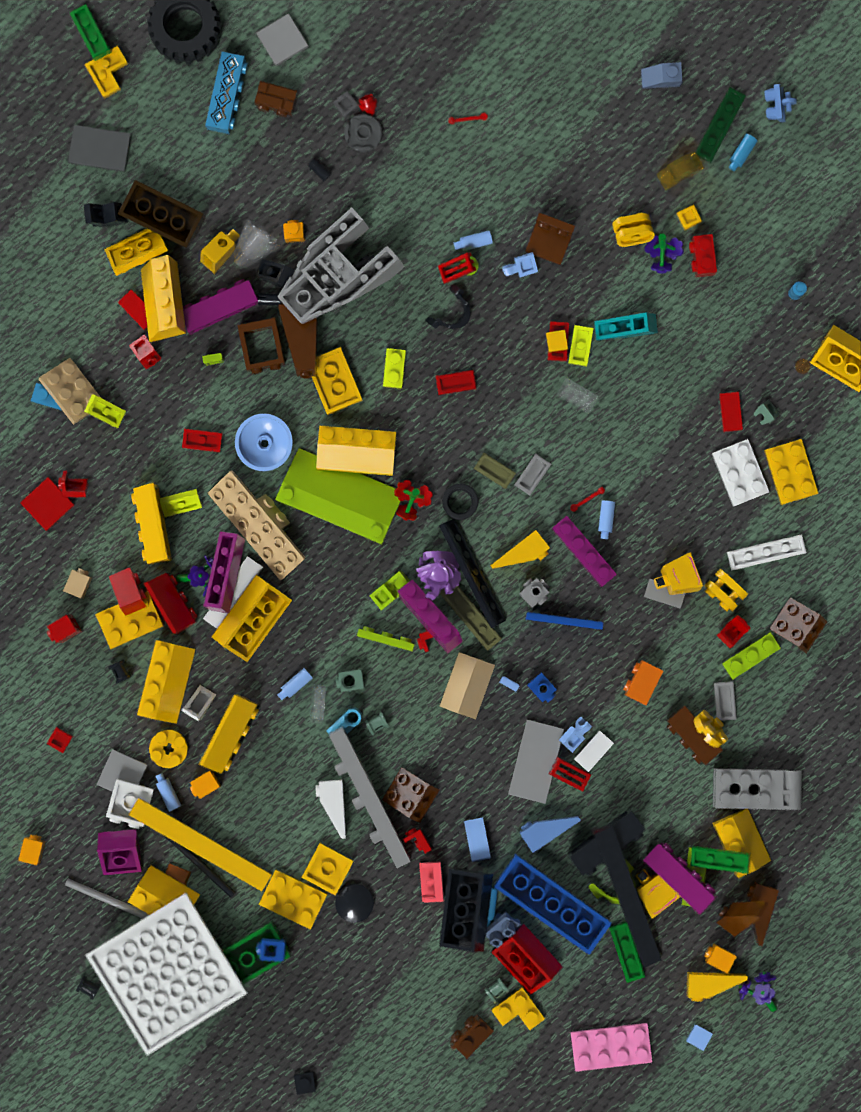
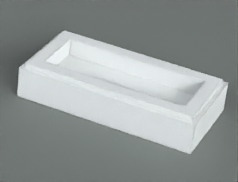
[574,730,614,772]

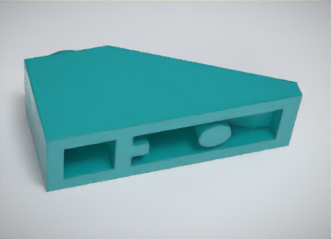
[594,312,658,340]

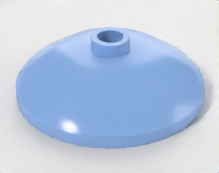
[235,414,293,471]

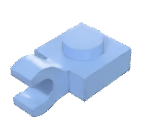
[502,253,538,277]
[559,717,592,753]

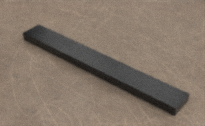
[593,824,661,968]

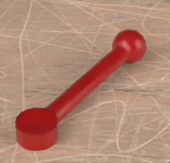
[448,113,488,124]
[570,487,605,512]

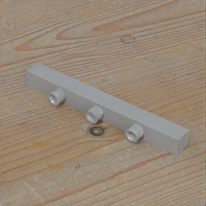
[329,726,411,868]

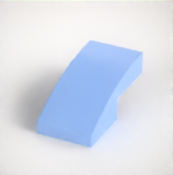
[464,817,491,862]

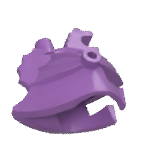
[416,551,461,600]

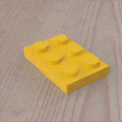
[104,229,168,276]
[312,347,363,415]
[764,439,818,505]
[95,591,164,649]
[259,869,327,930]

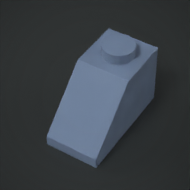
[641,62,682,89]

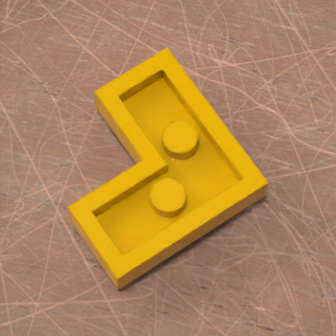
[84,46,128,99]
[491,987,545,1030]

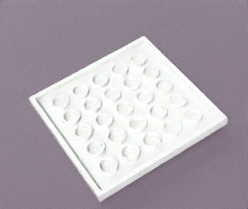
[86,893,247,1055]

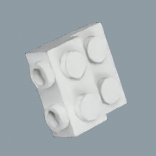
[106,779,154,829]

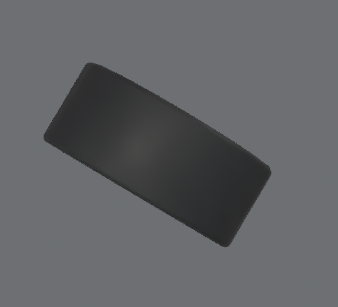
[442,483,478,520]

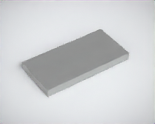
[508,720,564,804]

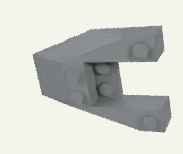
[278,207,405,324]

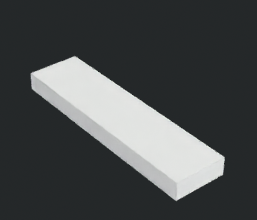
[727,534,806,571]
[203,556,263,628]

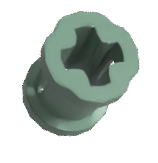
[365,712,390,736]
[484,978,510,1003]

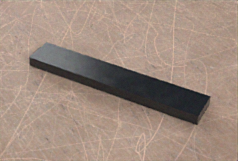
[439,519,506,628]

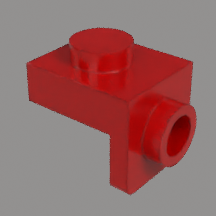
[58,471,88,498]
[717,615,751,648]
[417,628,433,652]

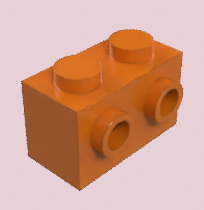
[623,660,663,705]

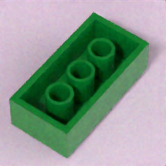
[222,920,292,984]

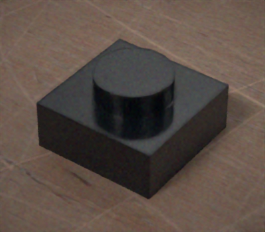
[294,1071,316,1095]

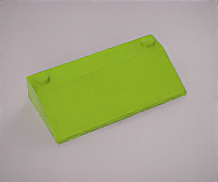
[275,448,401,545]

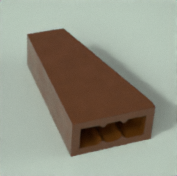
[279,304,318,379]

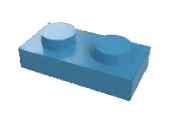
[31,383,62,411]

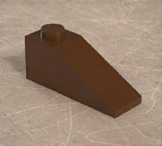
[747,882,779,946]
[716,901,768,937]

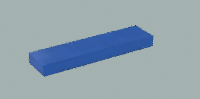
[525,612,603,630]

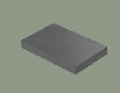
[68,125,131,172]

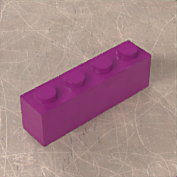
[183,279,258,335]
[551,516,617,587]
[204,531,245,613]
[398,579,463,653]
[643,842,718,915]

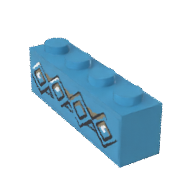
[205,51,248,134]

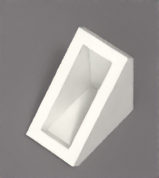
[182,685,216,721]

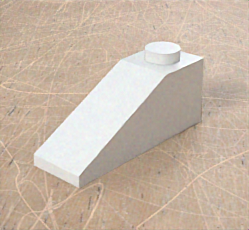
[316,779,346,839]

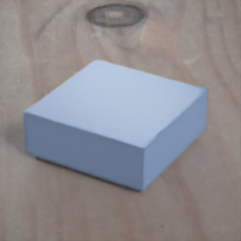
[499,676,519,692]
[686,1024,713,1051]

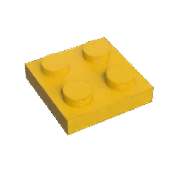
[302,843,354,896]

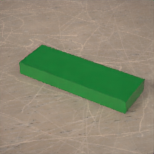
[70,4,112,61]
[691,846,751,874]
[609,922,645,983]

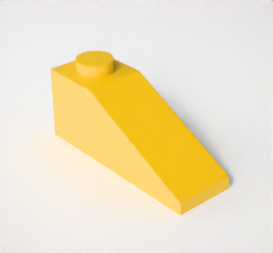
[490,530,550,569]
[687,972,747,1001]

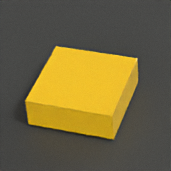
[676,204,702,230]
[546,330,568,352]

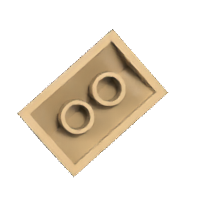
[440,652,495,719]

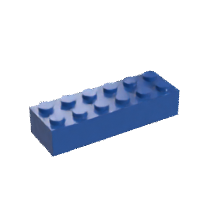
[494,854,611,955]

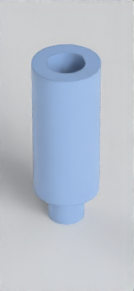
[454,230,493,251]
[598,500,615,539]
[277,668,313,700]
[155,773,181,812]

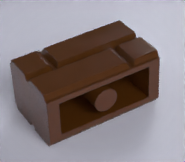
[254,81,298,117]

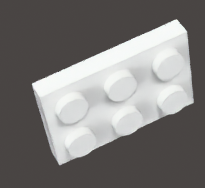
[712,439,769,507]

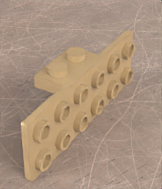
[208,471,305,580]

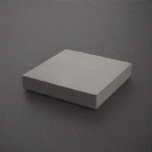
[256,13,308,66]
[97,749,148,792]

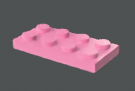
[571,1023,652,1072]

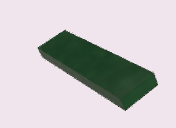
[694,87,746,163]

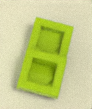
[370,570,410,611]

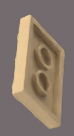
[39,358,101,425]

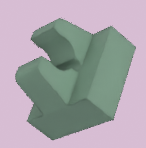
[754,399,780,425]

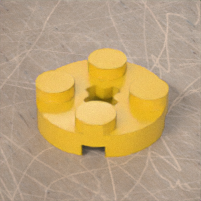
[694,710,728,748]
[149,730,188,768]

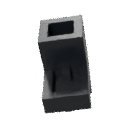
[84,202,128,227]

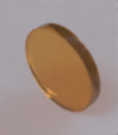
[795,359,810,374]

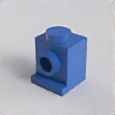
[527,672,557,703]
[257,938,286,962]

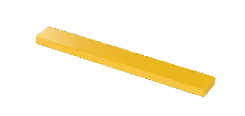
[128,797,272,891]

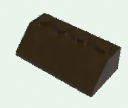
[118,180,206,248]

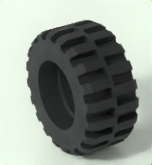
[147,0,222,65]

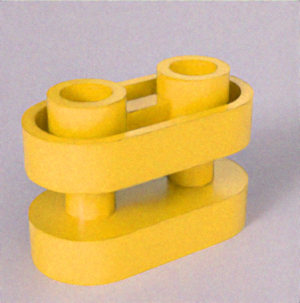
[612,213,655,247]
[704,569,748,612]

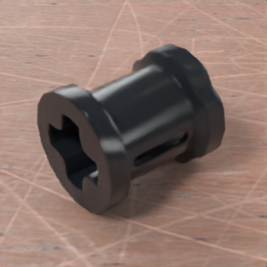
[108,659,132,684]
[76,976,101,1000]

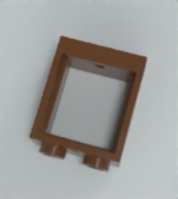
[237,318,285,374]

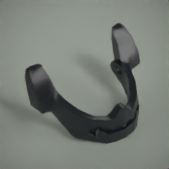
[425,285,471,329]

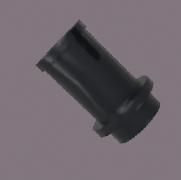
[307,158,332,182]

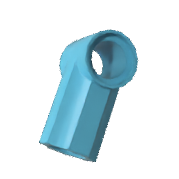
[326,708,362,734]

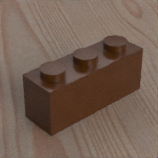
[666,706,723,765]

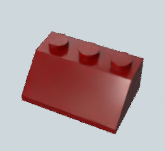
[144,572,198,634]
[492,924,563,995]

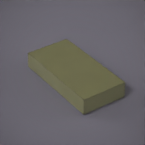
[474,453,516,489]

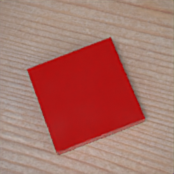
[20,477,75,531]

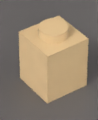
[63,568,92,599]

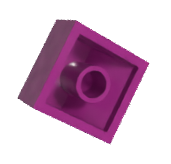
[97,829,142,875]

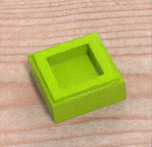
[202,353,224,366]

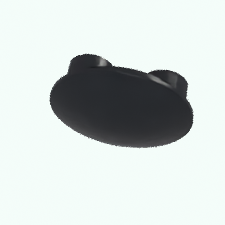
[335,884,374,923]

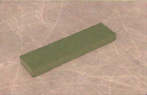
[440,586,502,651]

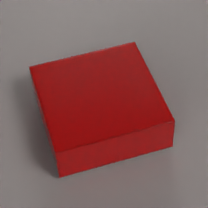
[46,727,74,753]

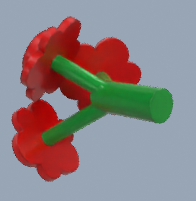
[394,480,433,521]

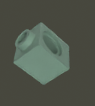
[335,669,364,692]

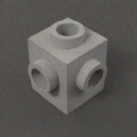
[519,578,550,608]

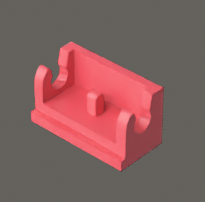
[419,861,443,903]

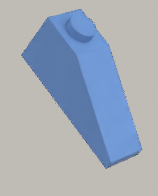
[519,816,581,853]

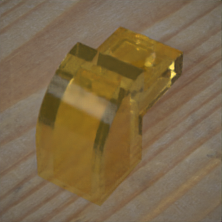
[656,152,704,191]

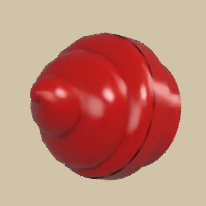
[359,94,377,115]

